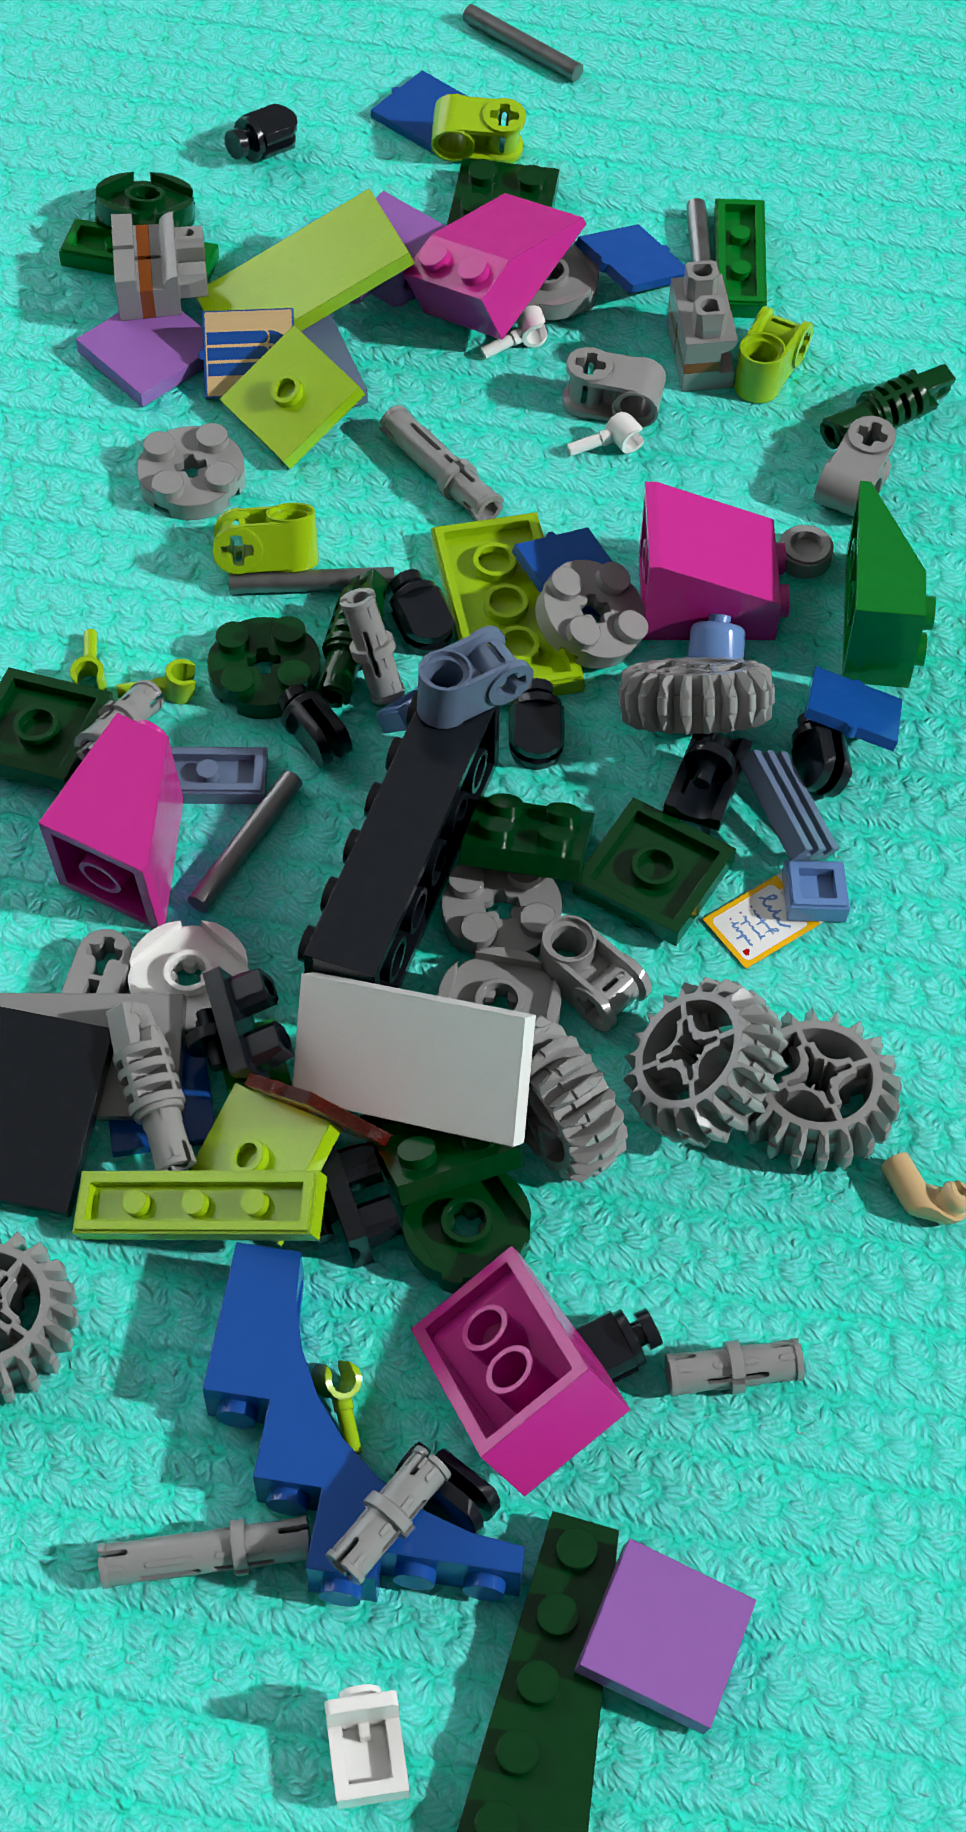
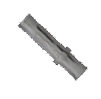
[379,405,504,521]
[98,1515,311,1589]

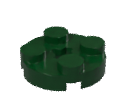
[94,172,195,227]
[207,616,321,719]
[402,1173,531,1294]

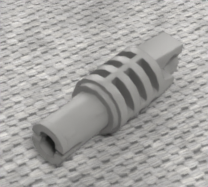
[106,1001,197,1171]

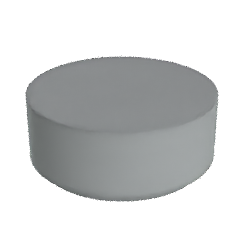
[779,525,834,579]

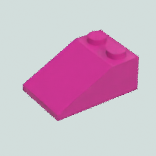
[403,193,586,340]
[411,1246,631,1497]

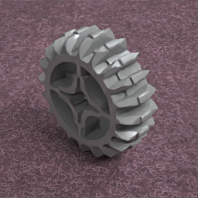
[619,657,775,735]
[623,977,789,1148]
[747,1007,902,1174]
[524,1016,628,1183]
[0,1231,79,1404]

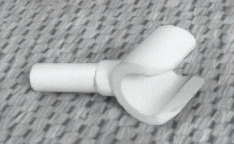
[480,305,547,359]
[567,412,644,456]

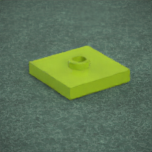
[220,325,365,469]
[189,1083,342,1247]

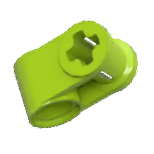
[431,94,526,163]
[734,306,814,403]
[212,503,319,574]

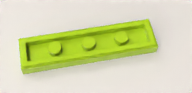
[72,1170,327,1241]

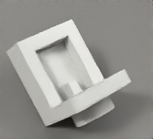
[324,1684,410,1809]

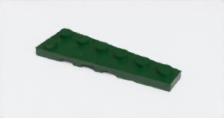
[457,1511,619,1832]

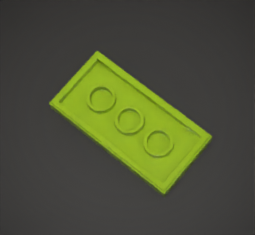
[197,188,415,331]
[431,512,585,704]

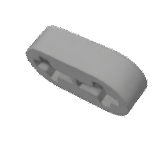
[61,929,132,994]

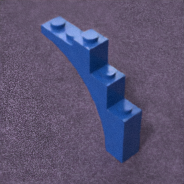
[203,1242,525,1607]

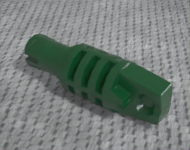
[820,364,956,449]
[315,569,388,708]

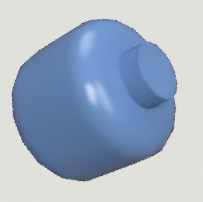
[687,614,746,659]

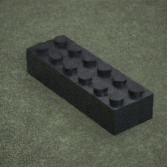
[298,692,500,988]

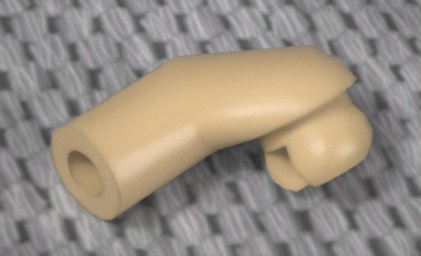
[881,1152,966,1226]

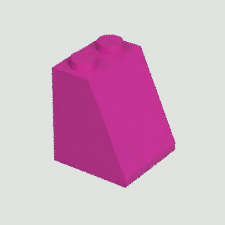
[638,482,790,640]
[38,713,184,929]

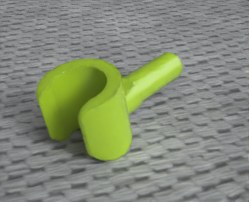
[70,629,107,690]
[116,659,196,705]
[311,1360,362,1454]

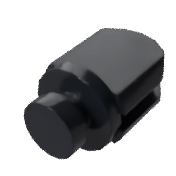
[225,104,298,161]
[390,569,455,656]
[509,678,565,770]
[278,684,352,768]
[791,713,852,798]
[575,1308,663,1383]
[395,1442,500,1534]

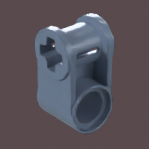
[417,626,534,729]

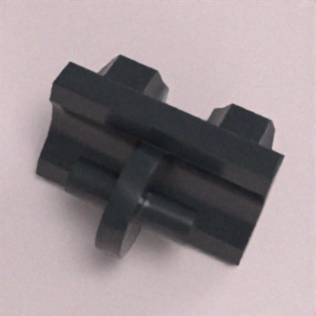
[663,733,752,835]
[184,966,294,1091]
[316,1142,402,1268]

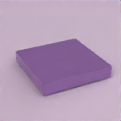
[76,311,204,407]
[574,1538,757,1735]

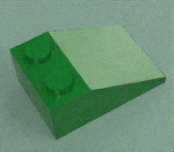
[842,481,936,688]

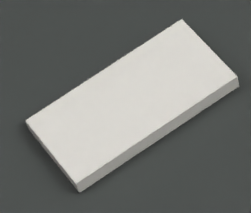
[292,972,536,1147]

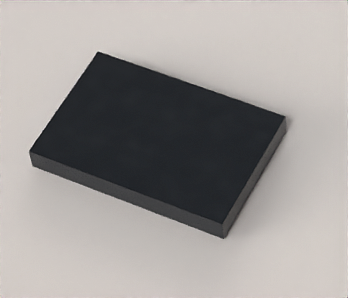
[0,1006,113,1217]

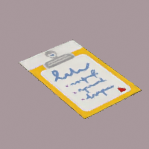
[702,872,825,969]

